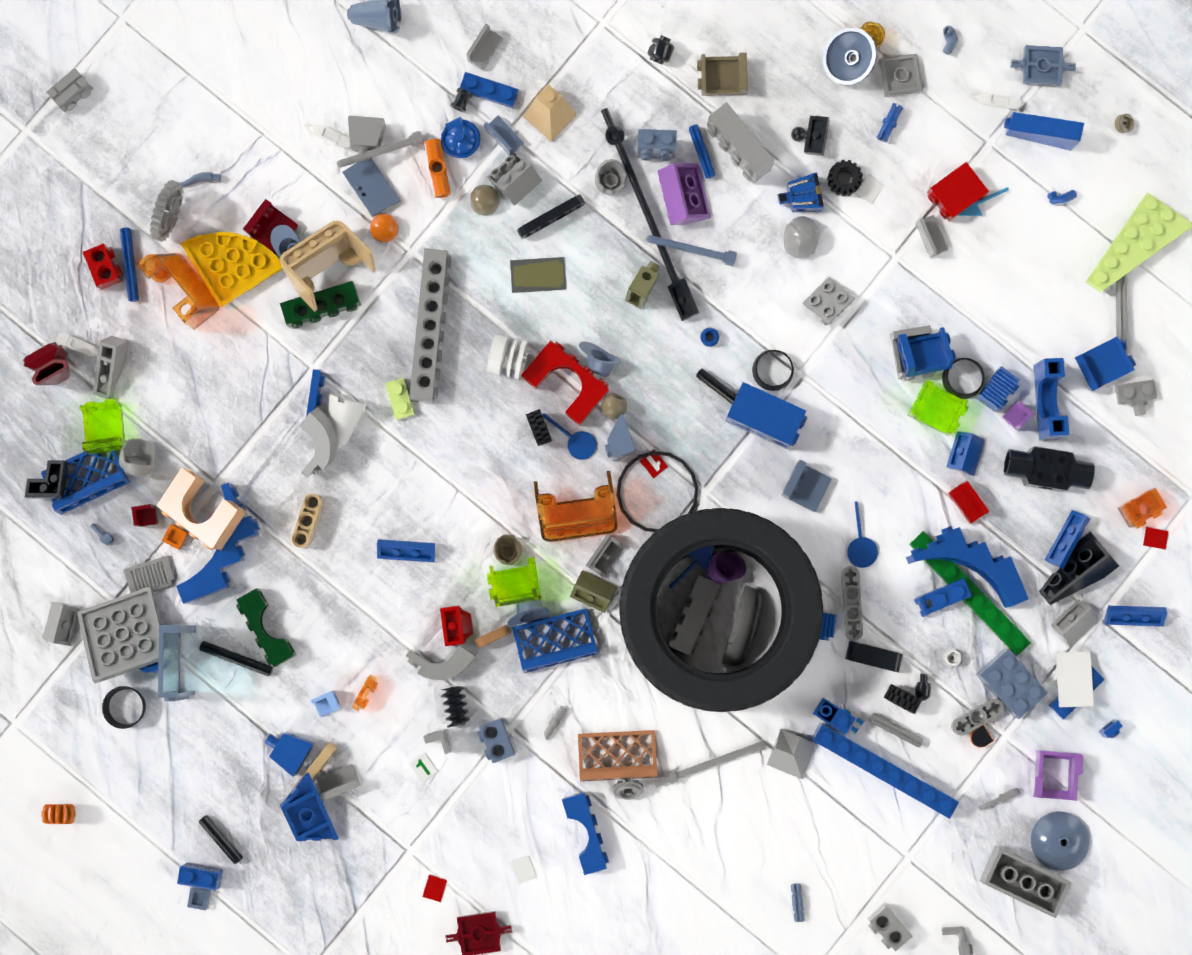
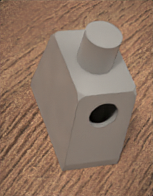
[348,115,386,162]

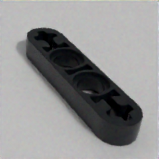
[517,194,586,239]

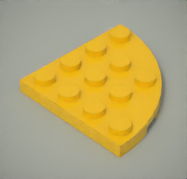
[180,232,283,308]

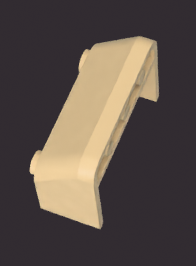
[280,220,376,312]

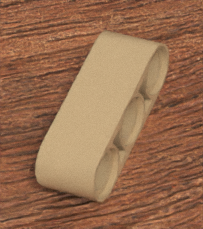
[292,494,324,548]

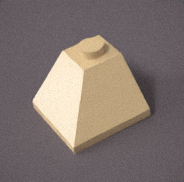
[523,84,577,142]

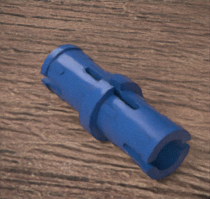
[876,103,903,143]

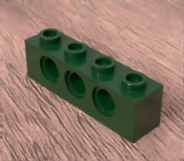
[280,280,361,329]

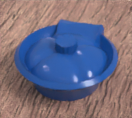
[441,117,481,158]

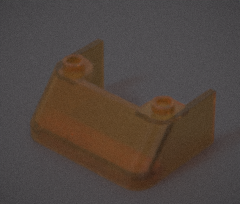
[534,471,618,542]

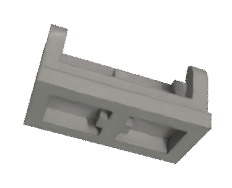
[586,534,625,577]

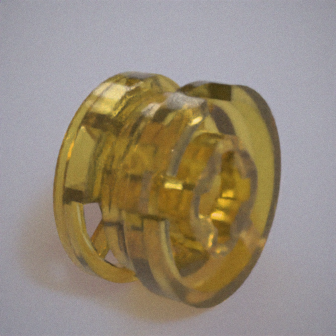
[860,21,885,49]

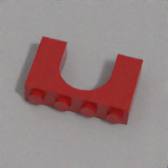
[521,340,609,426]

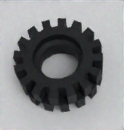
[827,160,863,197]
[525,409,552,446]
[883,684,922,714]

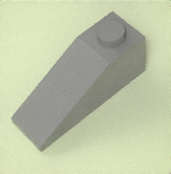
[93,336,129,400]

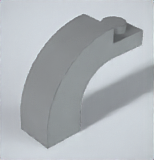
[299,407,338,478]
[406,645,476,680]

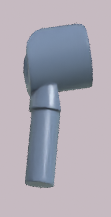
[90,523,115,545]

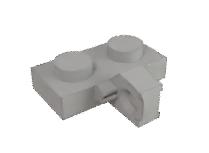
[1115,379,1157,416]

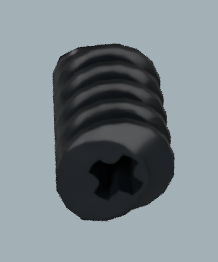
[440,686,470,728]

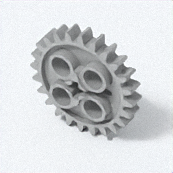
[150,180,184,242]

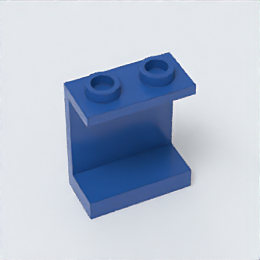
[1074,336,1136,391]

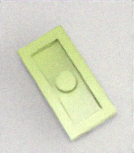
[385,378,415,420]

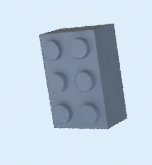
[976,649,1048,719]

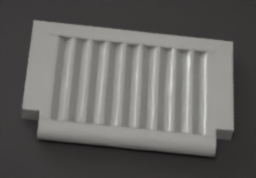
[124,556,175,593]

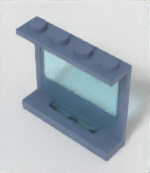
[158,625,196,701]

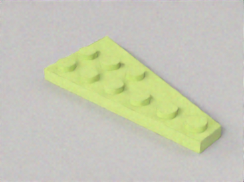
[1085,192,1192,293]

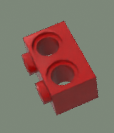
[82,243,123,290]

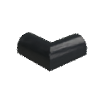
[25,460,69,499]

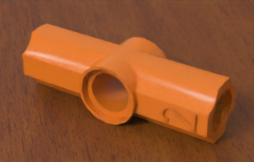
[424,139,451,198]

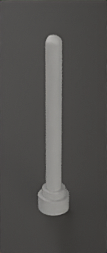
[336,131,424,168]

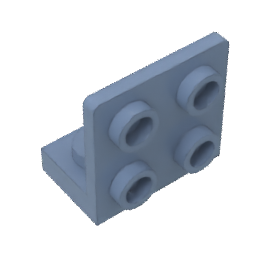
[781,460,832,512]

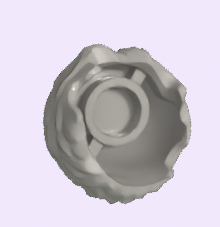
[595,159,627,196]

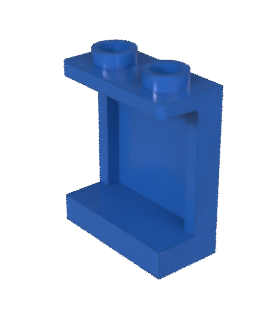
[897,327,956,377]

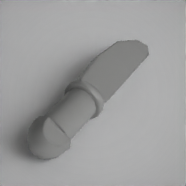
[978,788,1020,811]

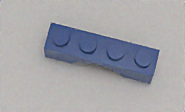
[562,791,609,876]

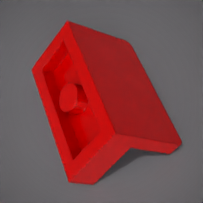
[948,481,989,524]

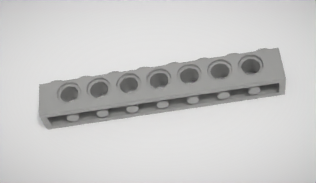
[409,248,452,404]

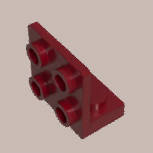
[243,199,299,255]

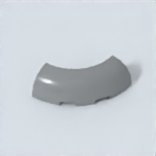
[722,585,763,666]

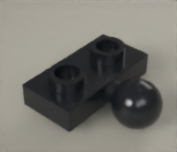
[791,115,830,156]

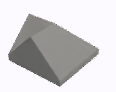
[766,729,817,779]

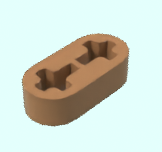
[474,624,511,649]

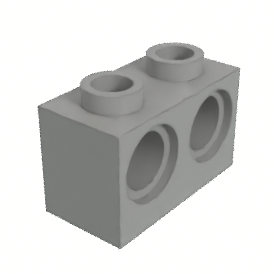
[867,903,913,952]

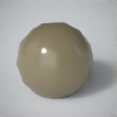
[601,393,627,420]

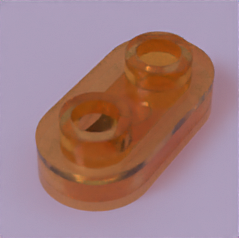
[352,674,379,712]

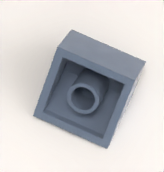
[605,414,635,461]

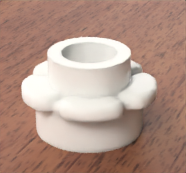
[942,648,962,667]

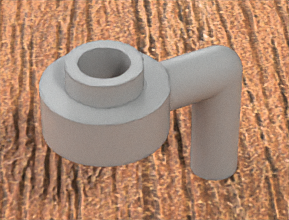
[941,926,973,955]

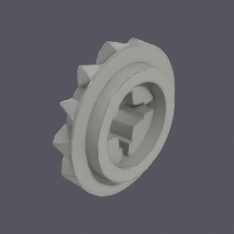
[613,778,644,800]

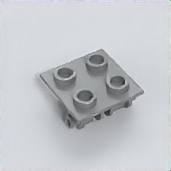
[803,277,856,326]

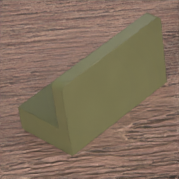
[570,570,616,613]

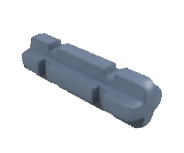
[790,883,805,922]

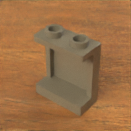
[697,52,748,96]

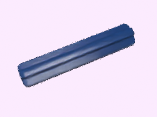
[689,124,715,179]

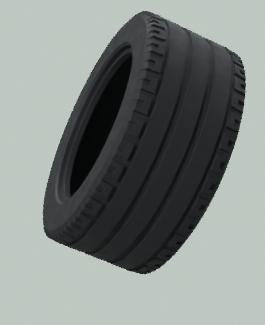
[619,508,823,712]

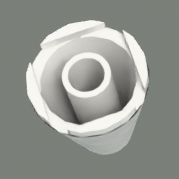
[328,393,367,447]

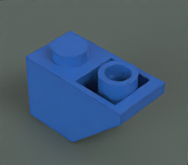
[812,697,856,735]

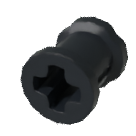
[450,88,473,113]

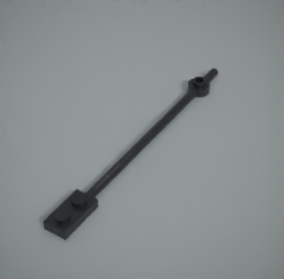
[601,108,699,321]

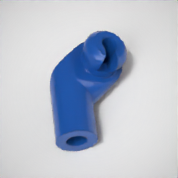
[1047,189,1077,205]

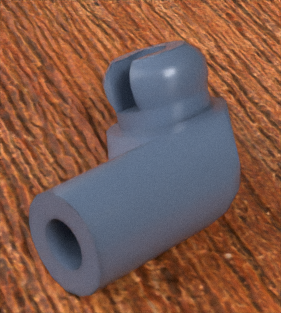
[942,25,958,55]

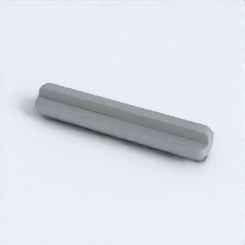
[869,713,924,748]

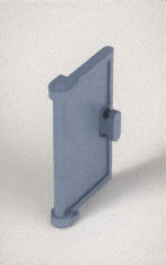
[342,158,401,217]

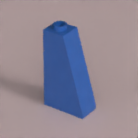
[1003,112,1085,151]

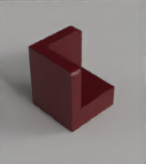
[131,504,158,527]

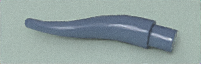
[181,172,221,187]

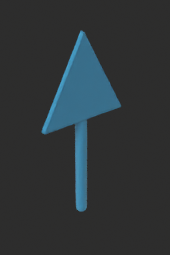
[957,187,1009,216]

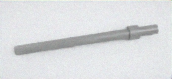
[653,741,765,788]

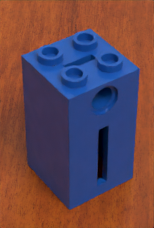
[725,382,808,449]

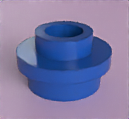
[700,328,719,347]

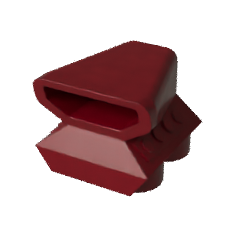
[23,342,70,386]

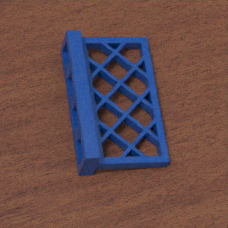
[41,440,130,515]
[512,608,598,673]

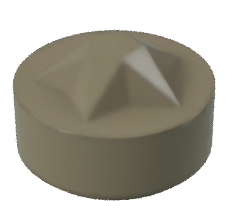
[1115,113,1134,133]

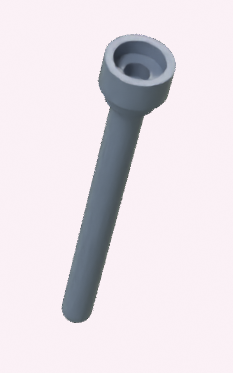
[647,235,737,267]

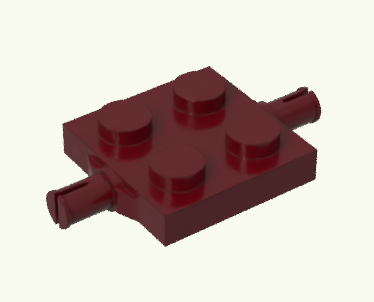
[445,911,512,955]

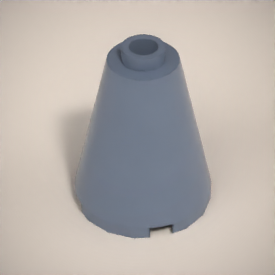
[347,0,402,34]

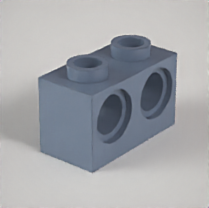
[477,718,515,763]

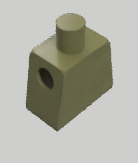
[625,261,659,309]

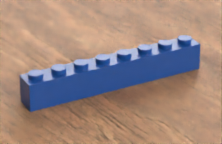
[810,723,959,819]

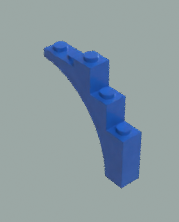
[176,483,260,604]
[905,526,1029,608]

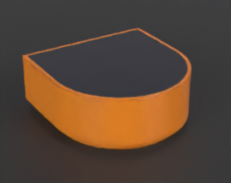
[970,724,994,748]

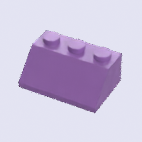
[657,163,711,225]

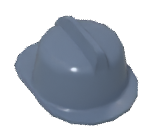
[270,225,303,258]
[579,341,621,377]
[507,598,550,626]

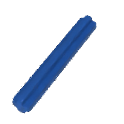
[120,227,139,302]

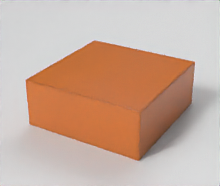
[162,524,189,550]

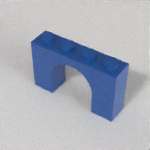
[1033,358,1069,441]

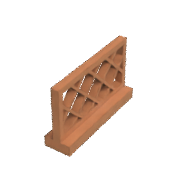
[578,730,658,782]

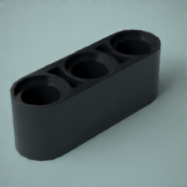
[845,640,903,673]

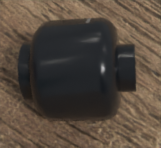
[647,35,675,65]

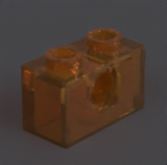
[1117,488,1167,529]

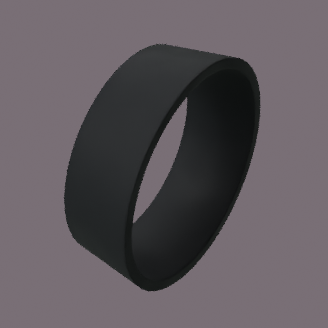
[752,350,794,391]
[942,358,985,399]
[102,686,146,729]

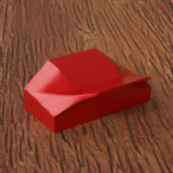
[440,606,473,647]

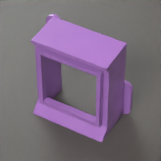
[1033,750,1083,801]

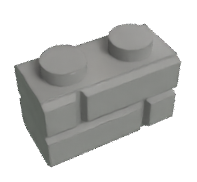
[46,68,93,112]

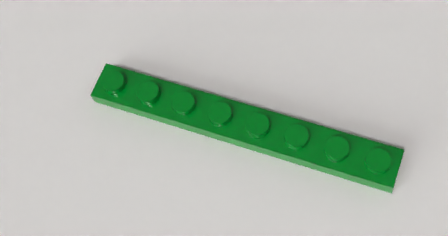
[908,531,1031,656]

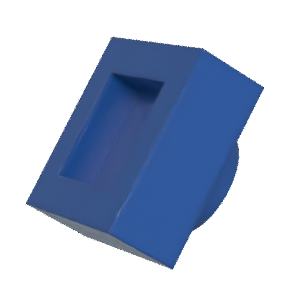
[1098,719,1123,739]

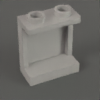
[890,325,937,381]

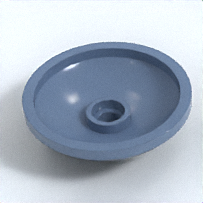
[823,27,877,85]
[1031,811,1090,871]

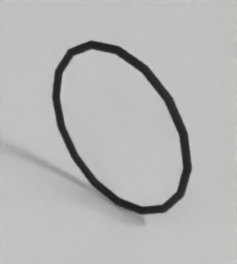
[616,451,698,532]

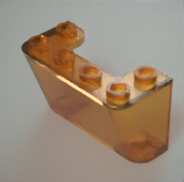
[136,253,220,330]

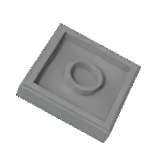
[879,54,923,97]

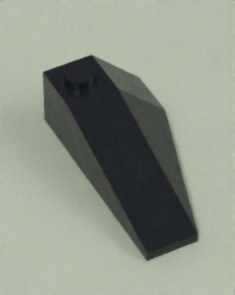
[1039,531,1119,605]

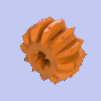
[41,804,76,824]

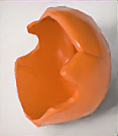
[370,213,399,243]

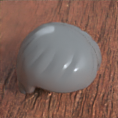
[784,216,819,258]
[119,438,157,477]

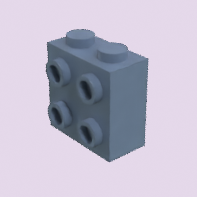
[637,129,677,161]

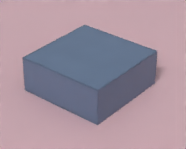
[187,887,211,911]

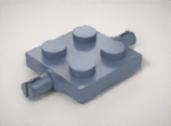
[1010,45,1076,86]

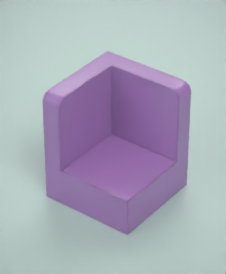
[1002,401,1034,430]

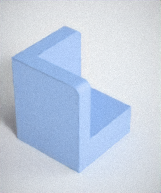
[311,690,342,717]

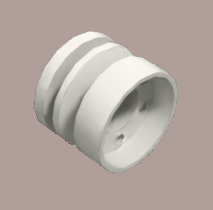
[487,334,528,380]

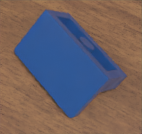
[946,431,985,476]

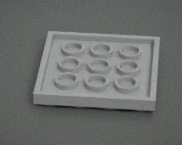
[77,586,169,684]

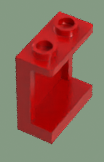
[927,161,989,222]

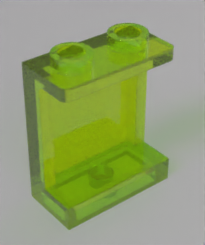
[907,379,969,436]
[79,399,125,454]
[487,557,542,607]

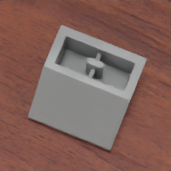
[487,152,543,206]

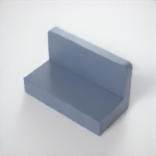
[484,115,524,156]

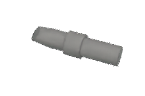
[544,705,567,740]

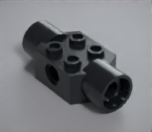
[1003,446,1095,492]

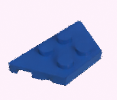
[280,772,339,841]

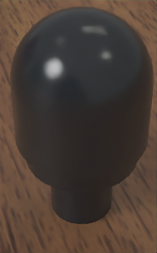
[915,673,931,701]

